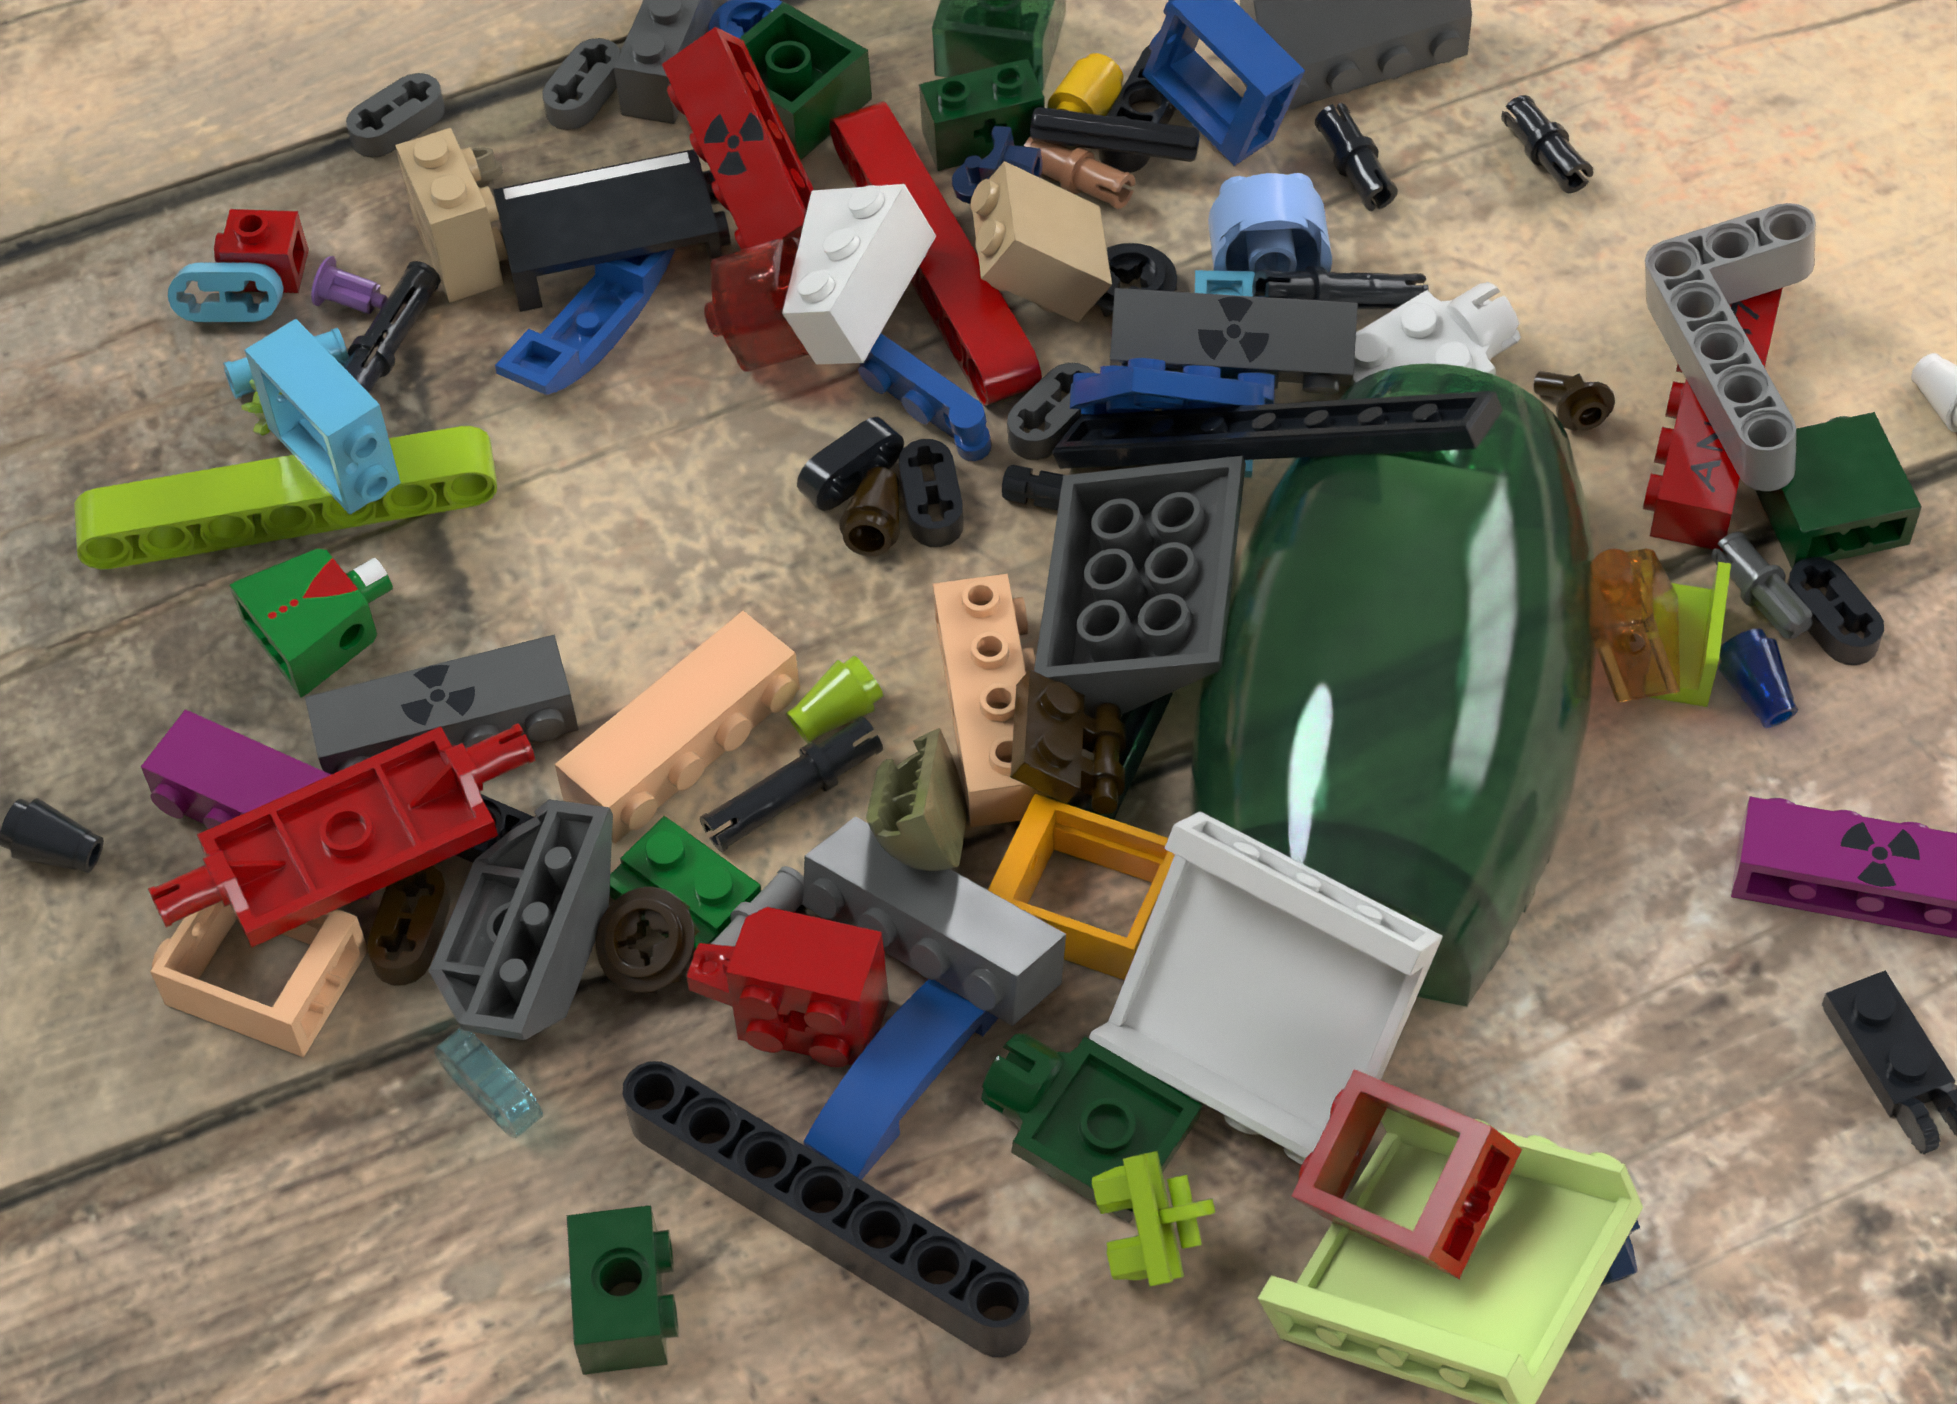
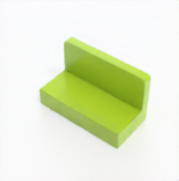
[1644,562,1731,707]

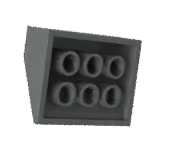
[1240,0,1472,110]
[1034,456,1246,719]

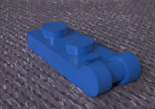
[858,333,992,461]

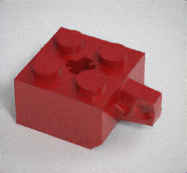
[687,907,889,1067]

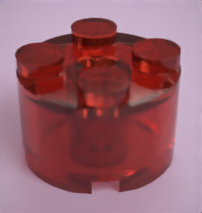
[704,237,810,372]

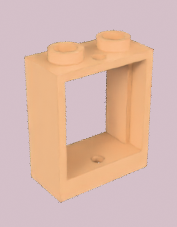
[150,902,368,1058]

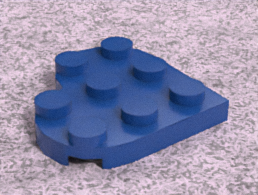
[1070,358,1275,415]

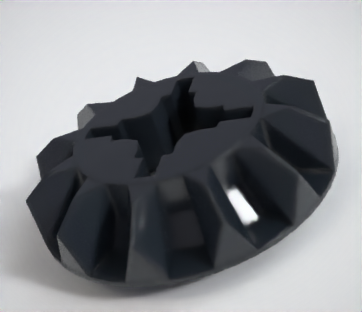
[1095,243,1177,317]

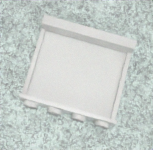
[1089,812,1443,1164]

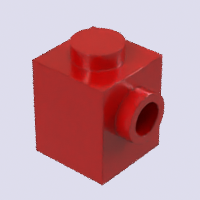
[214,209,309,293]

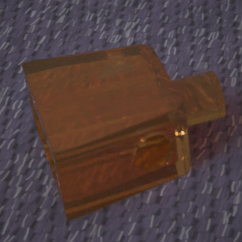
[1589,548,1680,703]

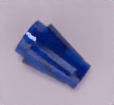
[1718,628,1799,728]

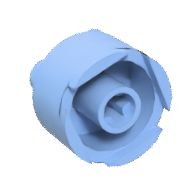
[1208,173,1332,297]

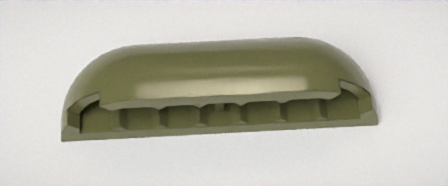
[866,728,967,871]

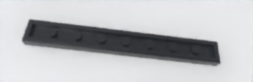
[1052,391,1503,469]

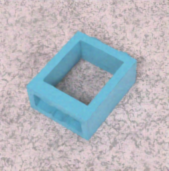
[244,319,401,514]

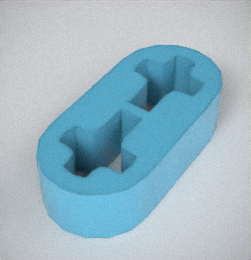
[168,262,284,322]

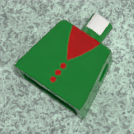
[230,548,393,698]

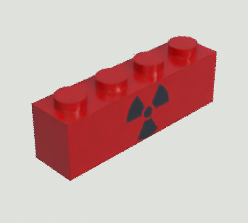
[661,27,814,269]

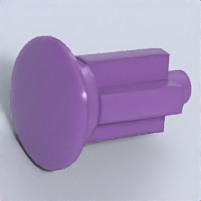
[311,256,387,314]

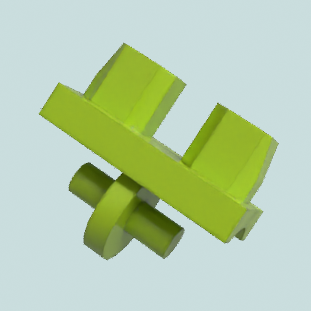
[1092,1151,1216,1286]

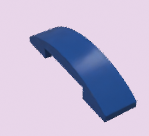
[495,248,675,395]
[803,979,998,1180]

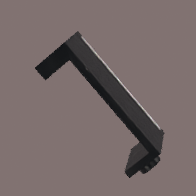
[493,149,731,312]

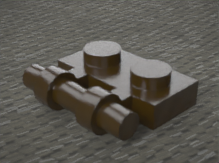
[1010,669,1127,814]

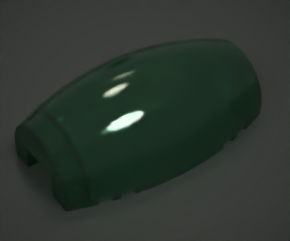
[1189,363,1597,1007]

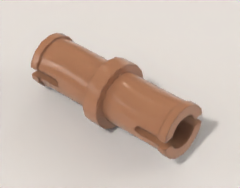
[1024,136,1135,209]

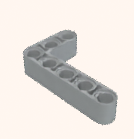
[1645,203,1816,491]

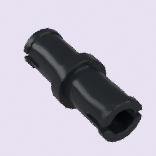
[1501,95,1593,194]
[1314,103,1398,211]

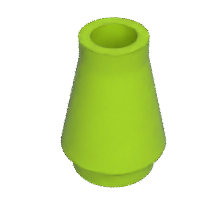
[786,656,884,743]

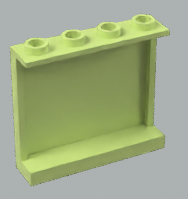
[1258,1108,1643,1404]

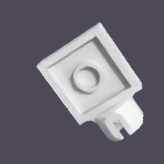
[1350,282,1521,399]

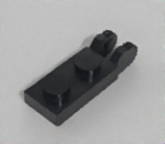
[1822,970,1957,1154]

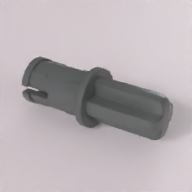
[1711,532,1813,639]

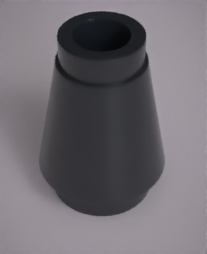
[0,798,104,873]

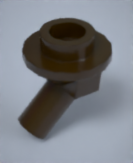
[1533,371,1615,431]

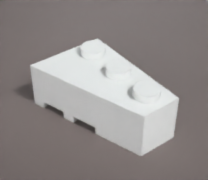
[782,184,936,365]

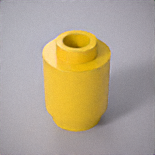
[1048,53,1124,116]

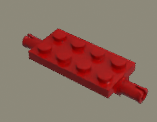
[148,723,536,947]

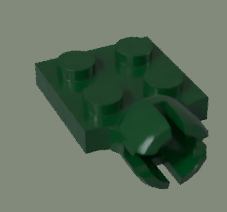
[981,1033,1203,1223]

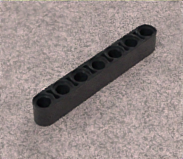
[622,1061,1030,1357]

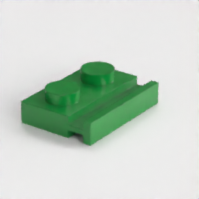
[609,815,762,952]

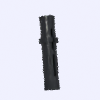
[344,261,441,393]
[1252,266,1429,309]
[699,716,883,852]

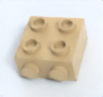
[395,128,508,303]
[970,161,1112,323]

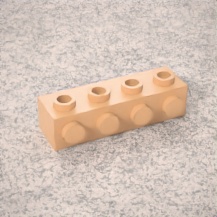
[933,573,1046,827]

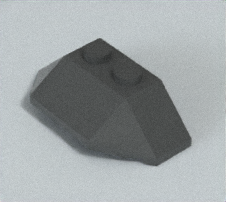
[429,799,613,1040]

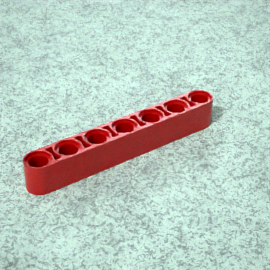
[829,101,1042,406]

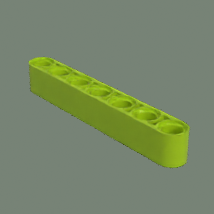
[74,426,497,570]

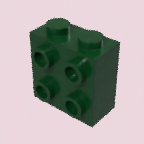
[1755,412,1922,568]

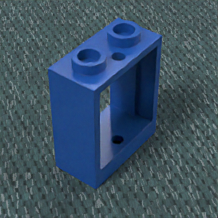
[1143,0,1305,166]

